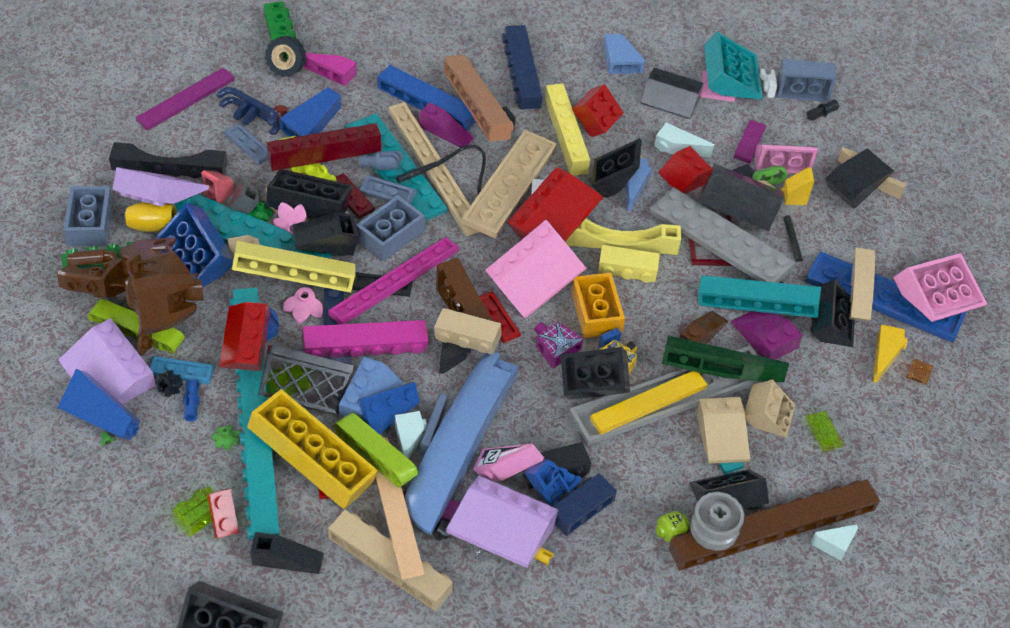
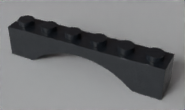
[109,142,228,178]

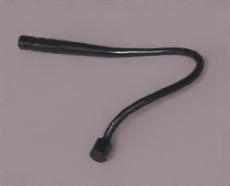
[396,145,486,195]

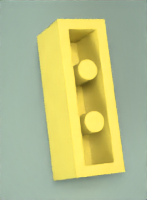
[598,245,660,283]

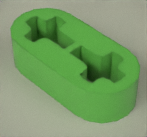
[752,165,787,185]

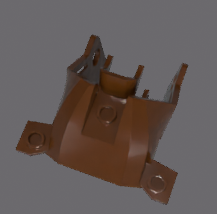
[57,238,204,356]

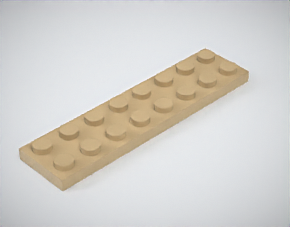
[461,130,558,239]

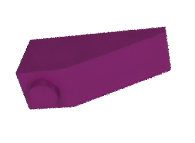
[419,102,474,148]

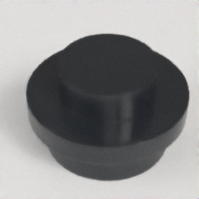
[433,519,451,541]

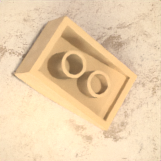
[696,397,750,464]

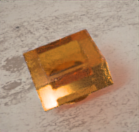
[907,359,933,385]

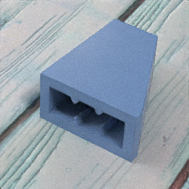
[603,34,645,74]

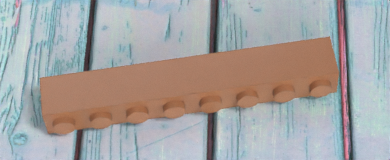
[443,55,514,141]

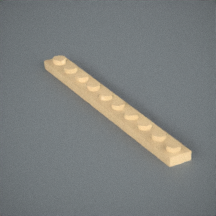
[388,102,479,237]

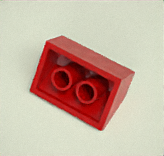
[219,302,270,371]

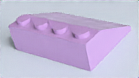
[113,167,209,206]
[58,318,156,404]
[446,476,558,568]

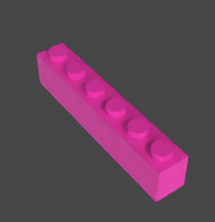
[301,320,429,358]

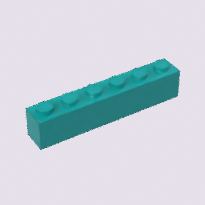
[698,275,821,318]

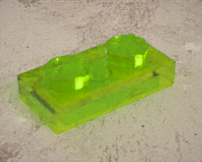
[805,411,843,452]

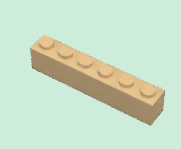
[328,510,453,611]

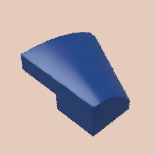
[524,459,582,506]

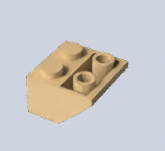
[745,380,795,437]

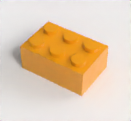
[571,272,625,338]

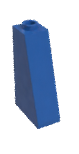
[279,87,341,137]
[57,369,140,440]

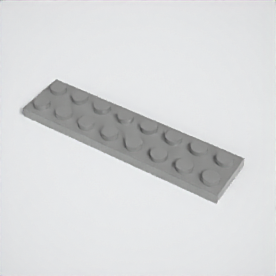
[650,187,796,283]

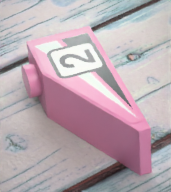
[473,444,544,482]

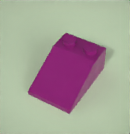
[731,311,803,360]

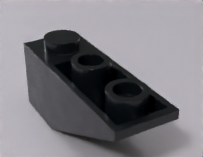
[250,532,324,574]

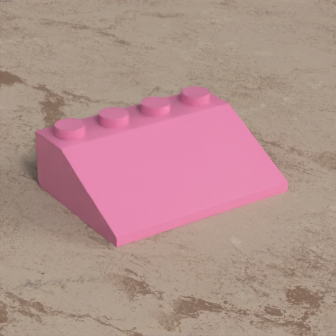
[486,220,587,318]
[893,253,987,322]

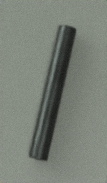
[783,215,803,262]

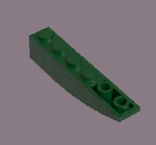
[662,335,789,382]

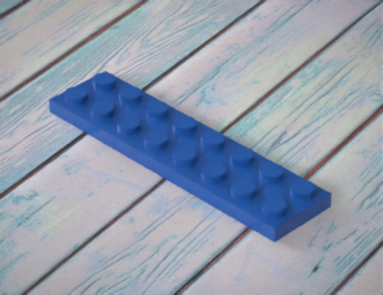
[805,251,966,343]

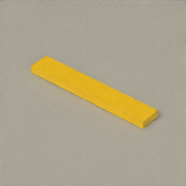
[590,371,707,435]

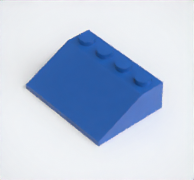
[155,202,234,288]

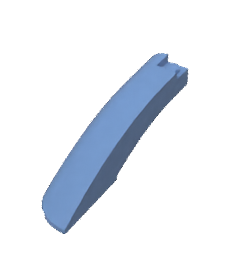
[405,352,519,535]

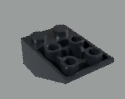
[292,213,359,256]

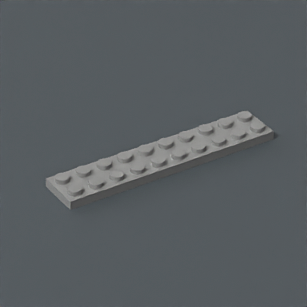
[569,345,763,446]

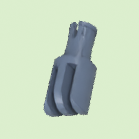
[360,151,403,170]

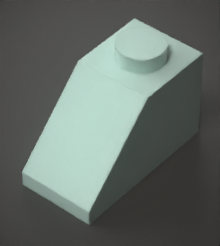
[395,411,427,459]

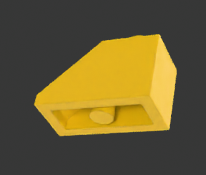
[780,167,814,205]

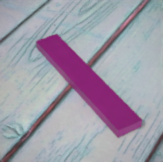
[136,68,235,131]

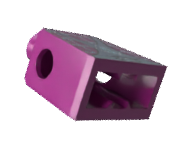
[534,322,583,369]

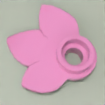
[273,202,306,234]
[283,287,323,324]

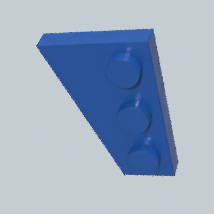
[359,382,420,435]

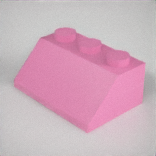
[754,144,818,174]

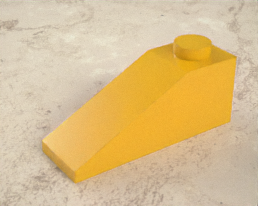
[873,324,908,383]

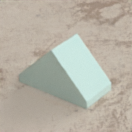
[811,524,858,561]

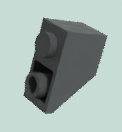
[229,179,261,214]

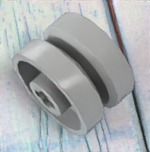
[690,492,744,551]

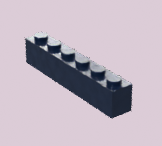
[502,25,542,110]

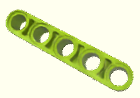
[87,299,185,355]
[333,413,418,488]

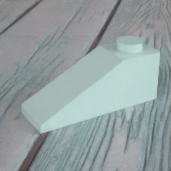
[654,123,715,158]

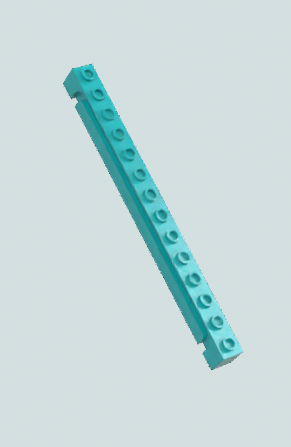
[230,287,280,541]

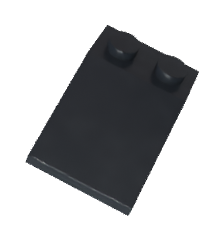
[591,138,642,198]
[825,148,894,209]

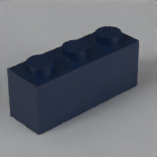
[551,473,617,536]

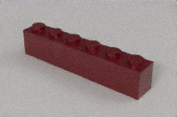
[266,123,381,171]

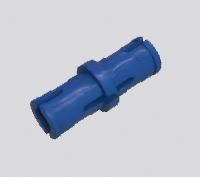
[183,380,200,422]

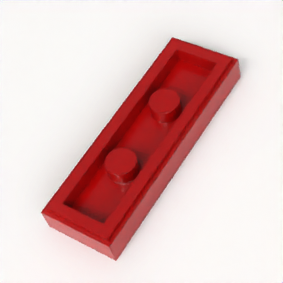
[479,291,521,343]

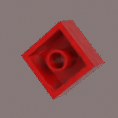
[572,84,624,137]

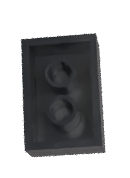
[561,347,630,400]

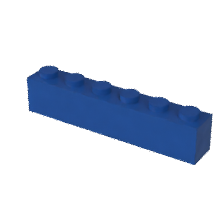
[377,65,476,131]

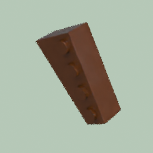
[436,257,494,321]

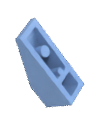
[625,158,651,211]

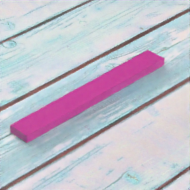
[328,237,459,324]

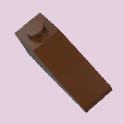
[680,311,728,344]

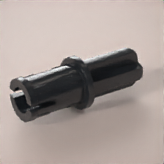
[806,100,839,121]

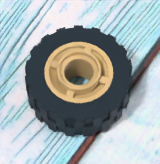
[265,36,307,77]

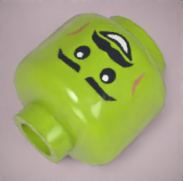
[655,511,690,543]

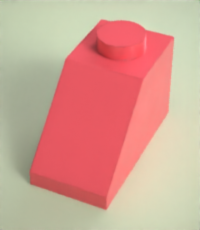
[201,170,234,204]

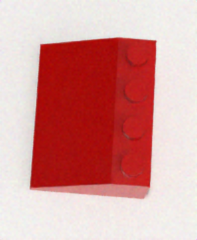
[507,167,603,242]

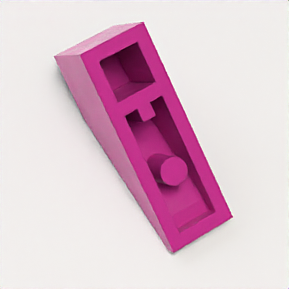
[303,53,357,86]

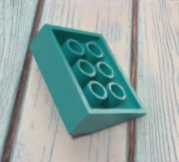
[704,31,763,100]

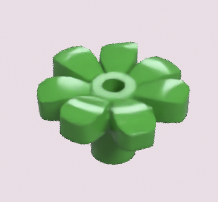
[212,425,240,450]

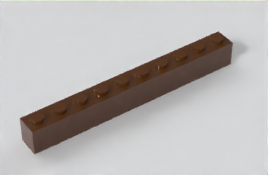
[669,479,880,571]

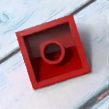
[658,146,712,194]

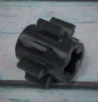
[155,370,183,397]

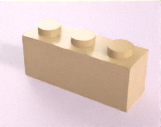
[434,308,501,354]

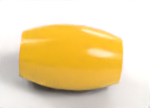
[125,202,177,232]

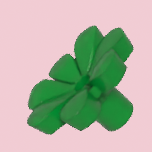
[249,202,273,222]

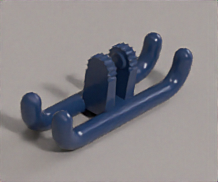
[217,87,280,135]

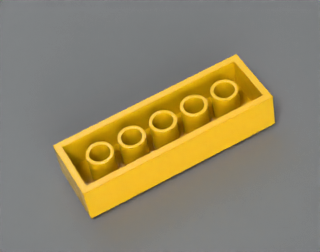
[247,389,378,510]

